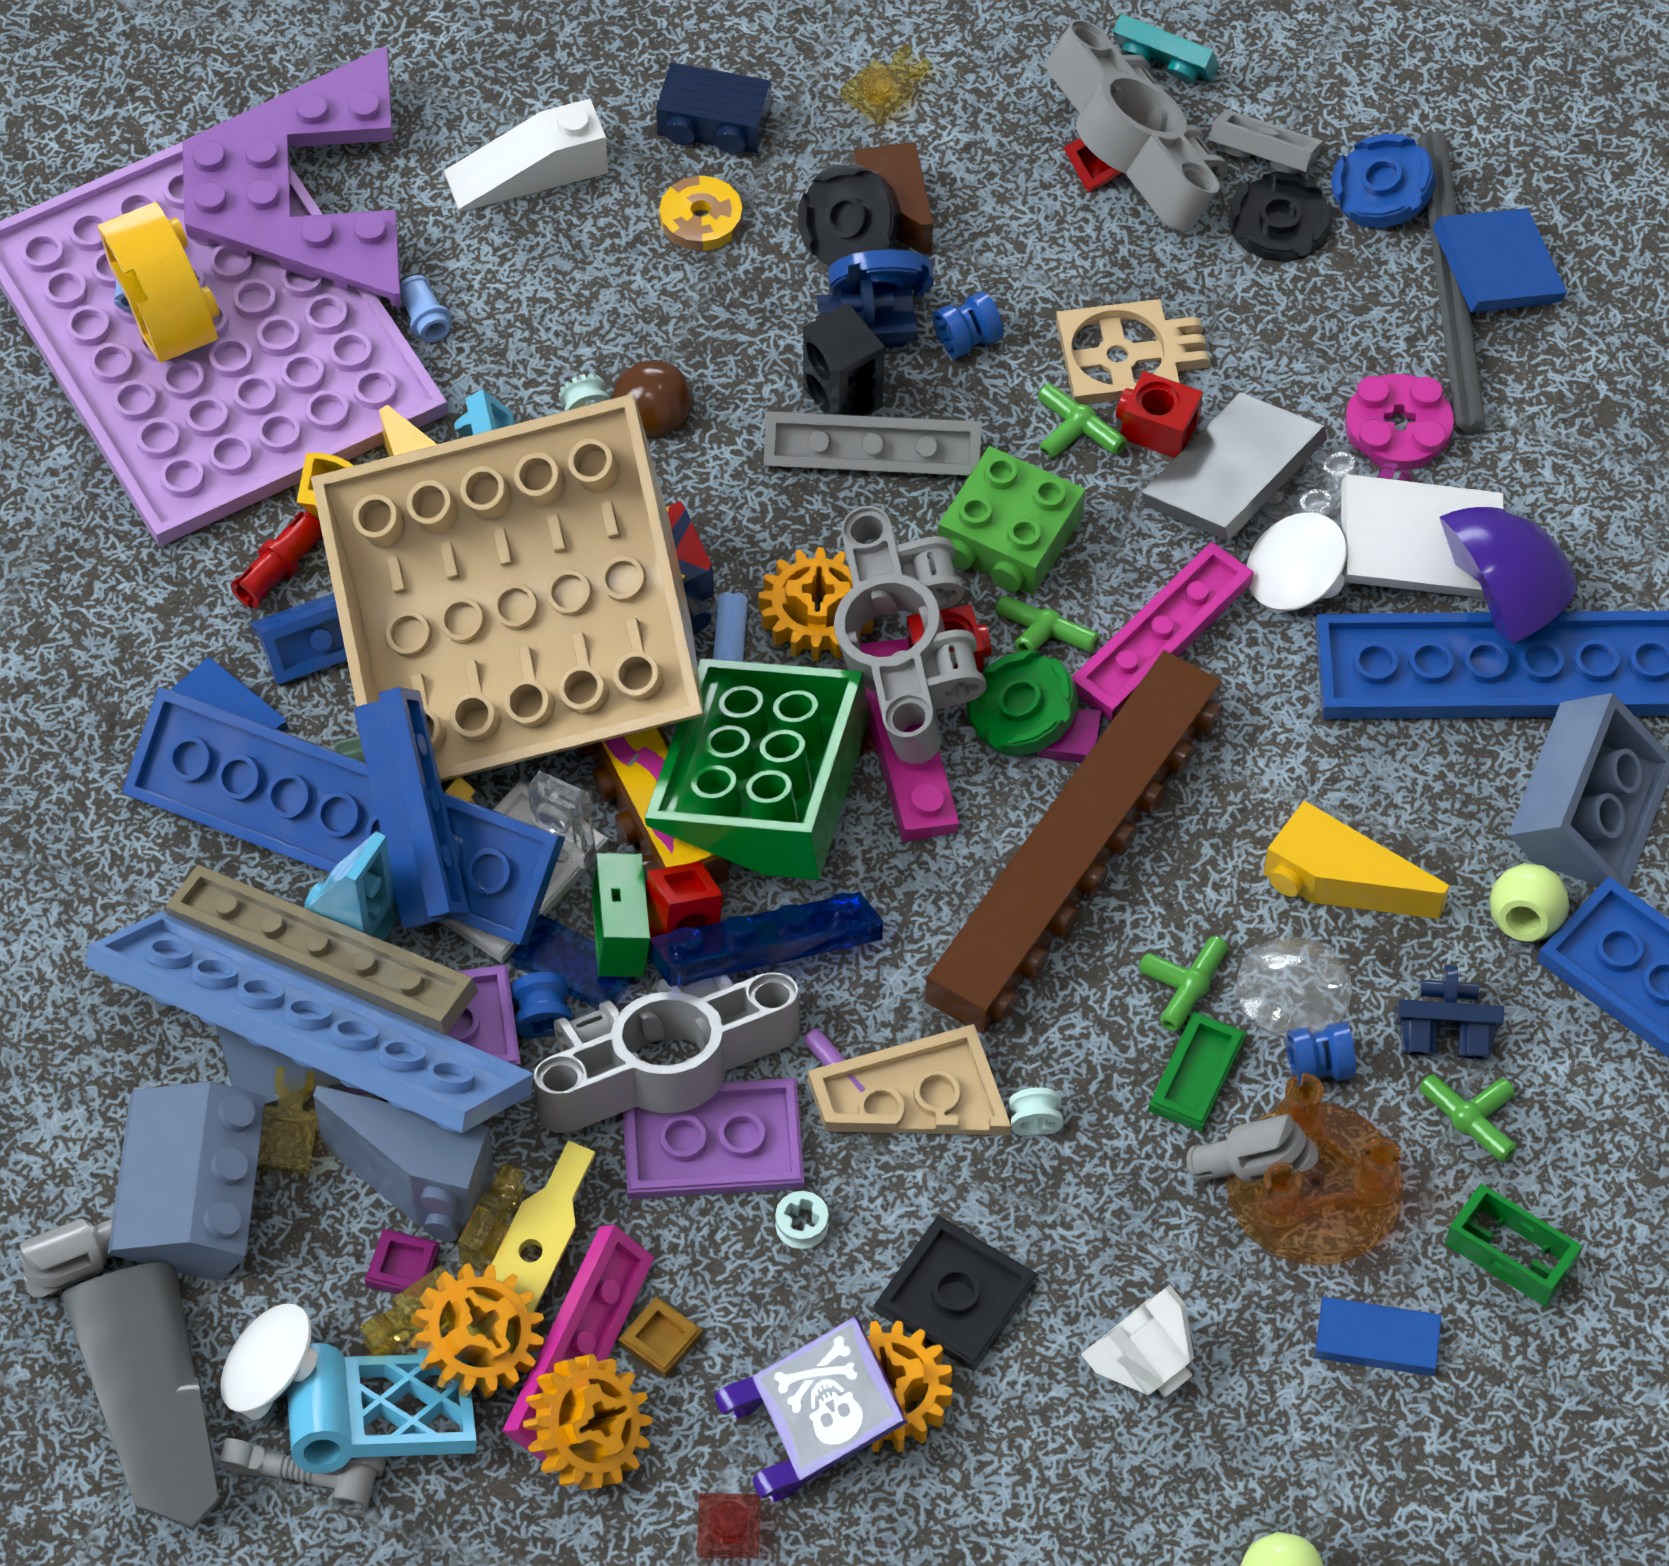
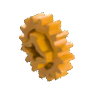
[759,547,874,661]
[411,1263,544,1398]
[867,1321,953,1452]
[523,1354,653,1490]

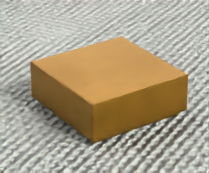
[618,1296,703,1379]

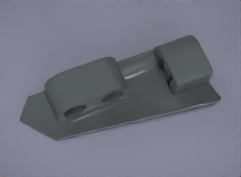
[62,1262,220,1530]

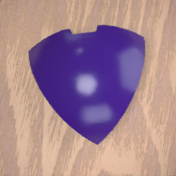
[1439,507,1577,644]

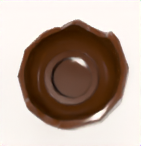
[612,360,695,438]

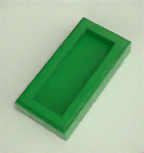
[1148,1011,1247,1133]

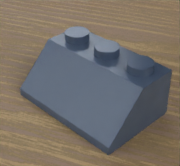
[1508,693,1669,889]
[108,1081,266,1280]

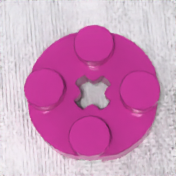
[1345,374,1454,470]

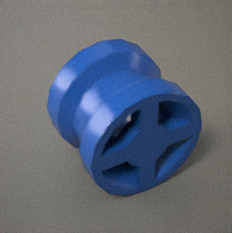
[510,972,572,1039]

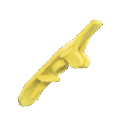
[467,1140,596,1353]

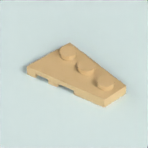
[807,1024,1011,1135]

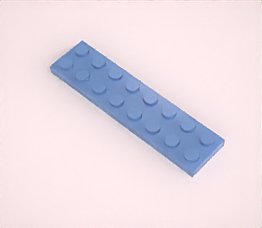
[85,911,534,1133]

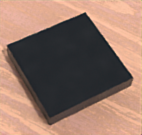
[873,1215,1039,1372]

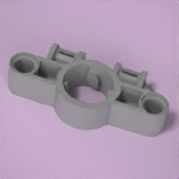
[1045,19,1228,231]
[834,506,986,764]
[533,960,801,1133]

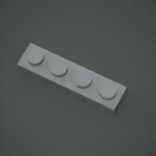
[764,411,982,475]

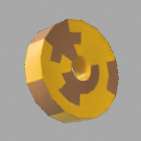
[659,176,743,251]

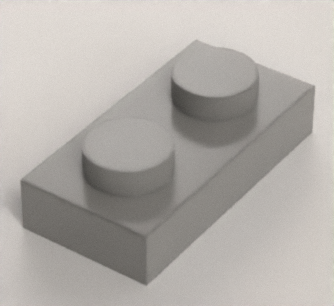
[1208,109,1323,174]

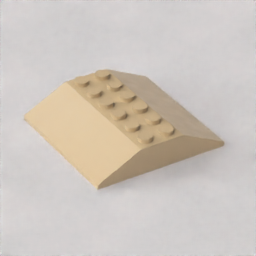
[311,394,704,782]

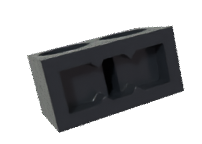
[803,303,885,416]

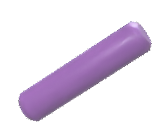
[804,1029,865,1092]

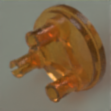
[1226,1073,1403,1266]

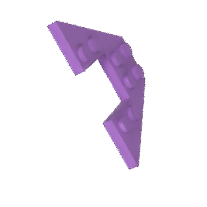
[183,47,401,307]

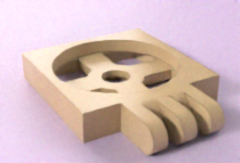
[1056,299,1211,404]

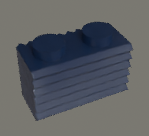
[656,62,772,154]

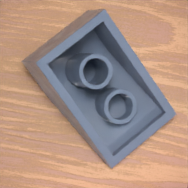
[313,1085,495,1241]

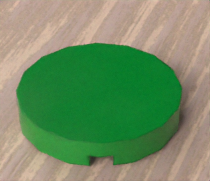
[967,651,1079,756]

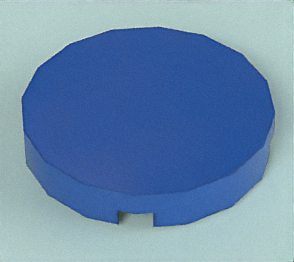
[1331,133,1437,228]
[828,249,934,297]

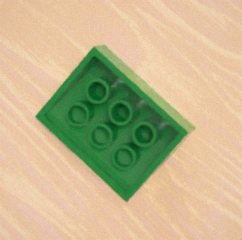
[645,658,870,880]

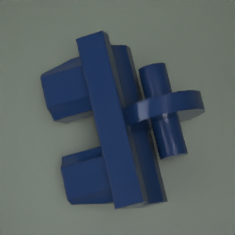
[817,280,917,348]
[1393,964,1504,1060]

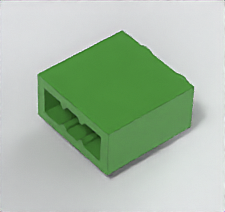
[938,446,1086,596]

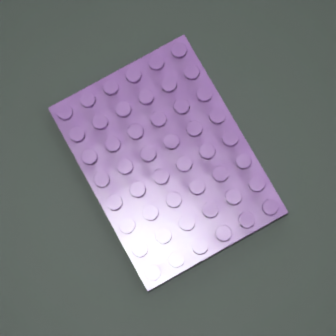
[0,142,448,547]

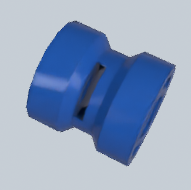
[932,291,1004,360]
[1286,1022,1356,1087]

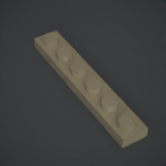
[165,865,478,1035]

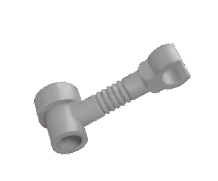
[219,1438,387,1510]

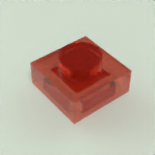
[697,1493,761,1559]

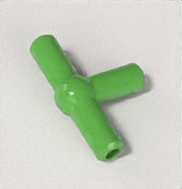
[1038,383,1127,459]
[995,595,1100,653]
[1139,936,1229,1031]
[1419,1074,1516,1162]

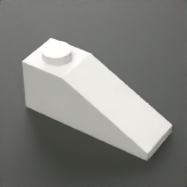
[444,99,608,212]

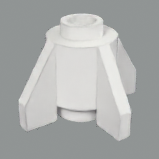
[1081,1285,1194,1397]

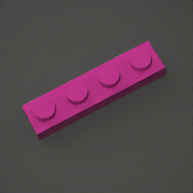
[1072,541,1254,722]
[861,638,960,842]
[502,1225,655,1461]

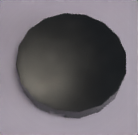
[798,165,901,266]
[1228,172,1333,262]

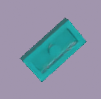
[1112,14,1219,83]

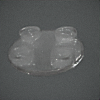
[1258,448,1358,523]
[1237,937,1352,1038]

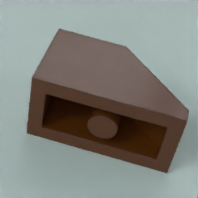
[854,142,933,254]

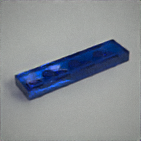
[648,892,883,987]

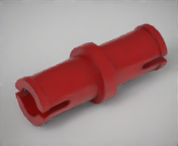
[231,511,323,608]

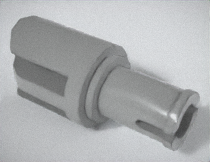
[1186,1114,1318,1183]
[20,1218,114,1298]

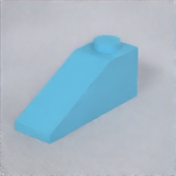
[304,832,398,941]

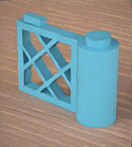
[287,1343,477,1474]

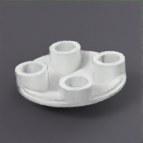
[1247,513,1347,614]
[220,1304,317,1420]

